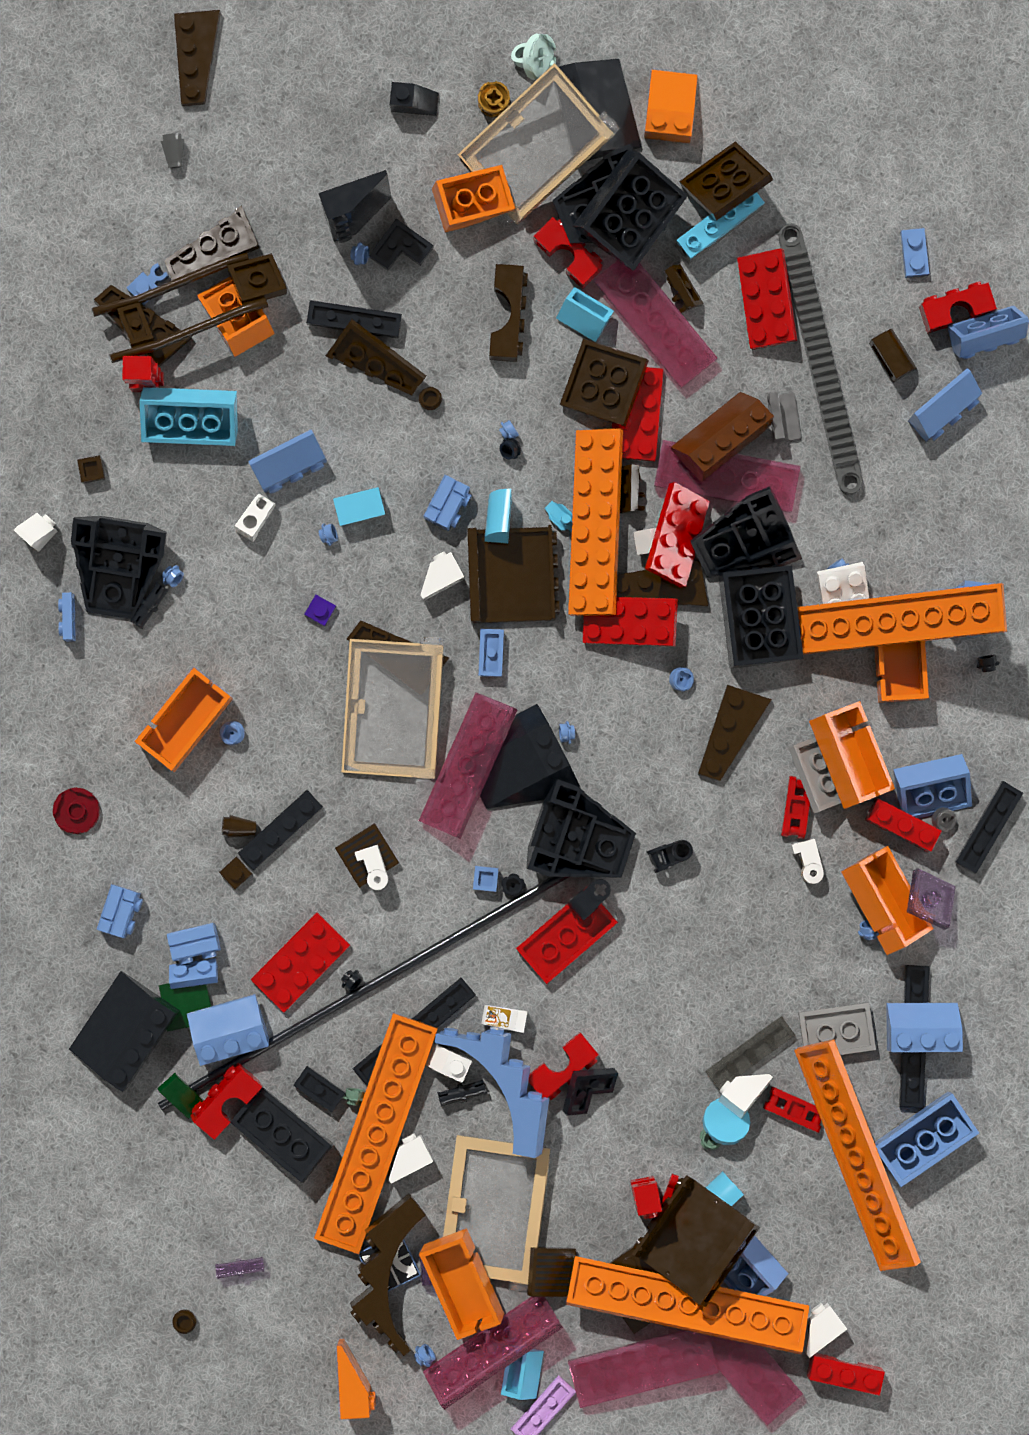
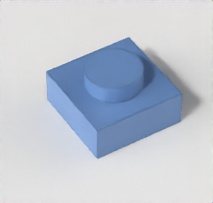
[473,866,499,892]

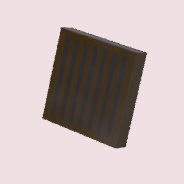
[335,823,399,888]
[527,1247,576,1297]

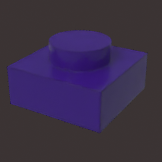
[304,594,337,626]

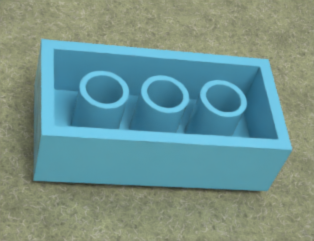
[140,387,238,446]

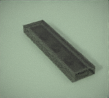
[705,1016,795,1090]

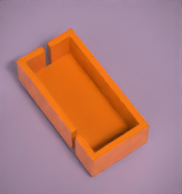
[874,641,929,703]
[134,668,233,772]
[809,701,895,809]
[841,846,934,955]
[419,1228,505,1340]

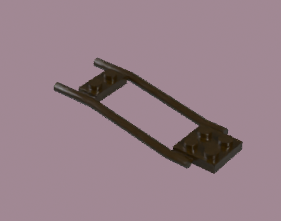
[92,253,287,363]

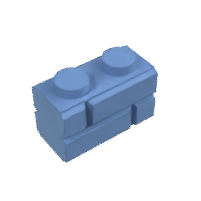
[423,475,472,531]
[96,884,143,938]
[167,923,221,965]

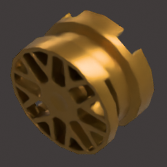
[478,81,510,118]

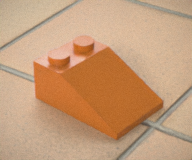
[644,70,697,143]
[432,165,515,233]
[197,277,275,357]
[337,1339,376,1419]

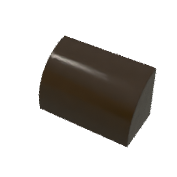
[869,329,917,383]

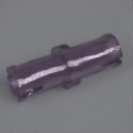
[215,1257,265,1279]

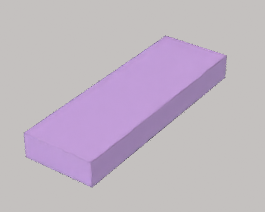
[511,1375,576,1435]

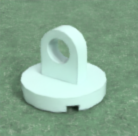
[511,33,556,80]

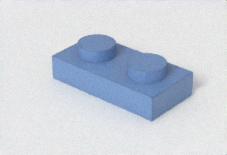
[900,228,929,278]
[58,592,76,642]
[478,629,504,677]
[169,958,218,989]

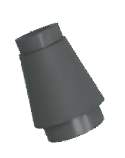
[161,133,184,168]

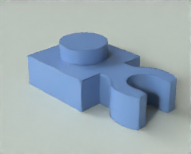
[127,263,169,306]

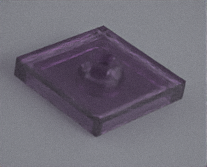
[907,868,956,930]

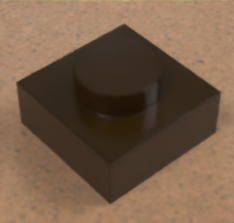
[77,455,105,484]
[219,856,253,890]

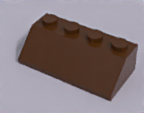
[670,392,774,482]

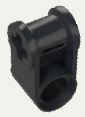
[646,840,693,873]
[567,879,611,921]

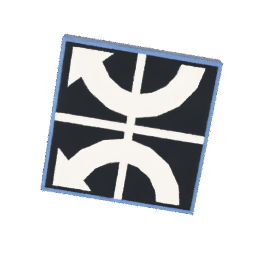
[358,1239,421,1291]

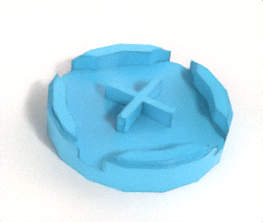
[702,1098,751,1145]

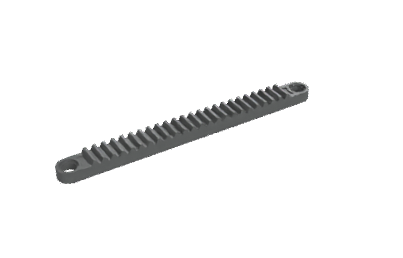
[778,223,862,495]

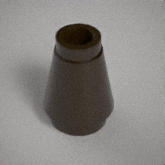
[222,815,256,838]

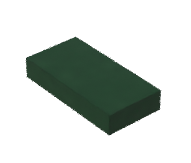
[157,1073,204,1119]

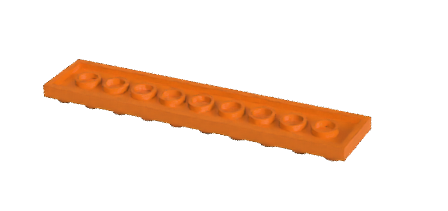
[797,583,1007,654]
[314,1013,438,1254]
[794,1039,921,1271]
[566,1256,809,1354]

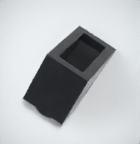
[389,82,439,116]

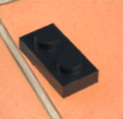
[293,1065,346,1112]

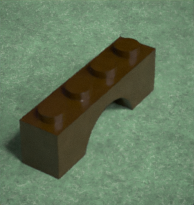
[489,264,528,362]

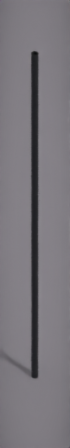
[158,877,569,1111]

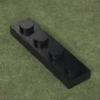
[306,300,402,339]
[955,781,1023,874]
[238,790,323,871]

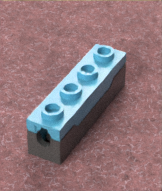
[675,192,765,264]

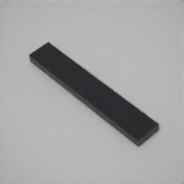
[899,965,930,1108]
[352,977,476,1086]

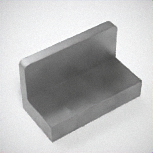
[767,392,801,443]

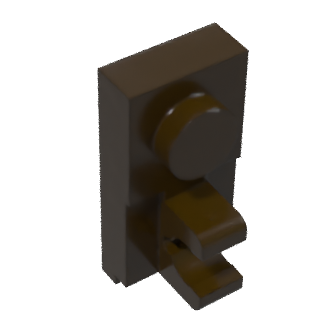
[665,264,704,313]
[620,464,645,514]

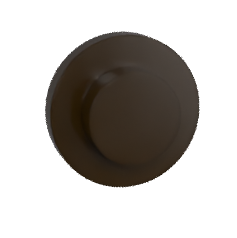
[419,387,442,410]
[172,1309,197,1334]

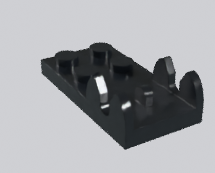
[230,1087,334,1183]

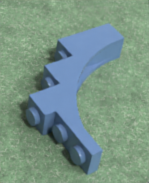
[435,1027,549,1158]

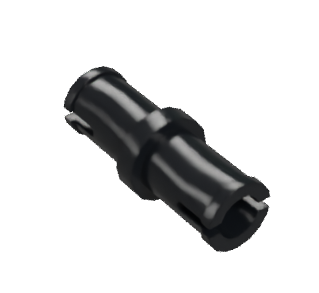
[130,582,169,629]
[437,1079,487,1107]

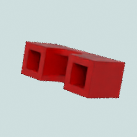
[533,217,603,290]
[919,281,997,334]
[122,356,164,392]
[865,798,942,852]
[528,1032,599,1100]
[190,1063,263,1140]
[630,1176,662,1219]
[807,1353,885,1396]

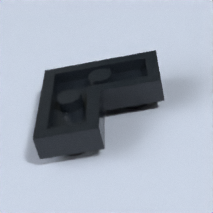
[369,219,434,271]
[562,1068,618,1116]

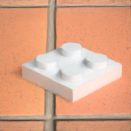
[817,562,869,604]

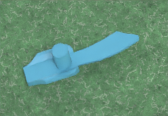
[544,501,572,533]

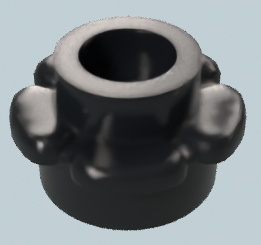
[499,438,521,460]
[976,655,1000,672]
[501,874,525,897]
[341,970,363,992]

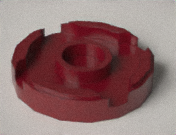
[52,787,100,834]

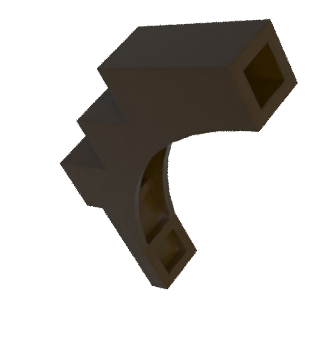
[350,1193,426,1356]

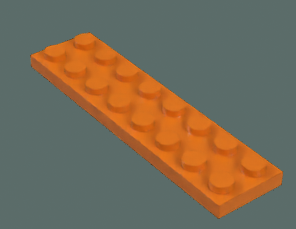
[568,429,623,616]

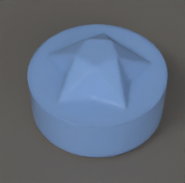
[669,667,694,691]
[220,721,245,745]

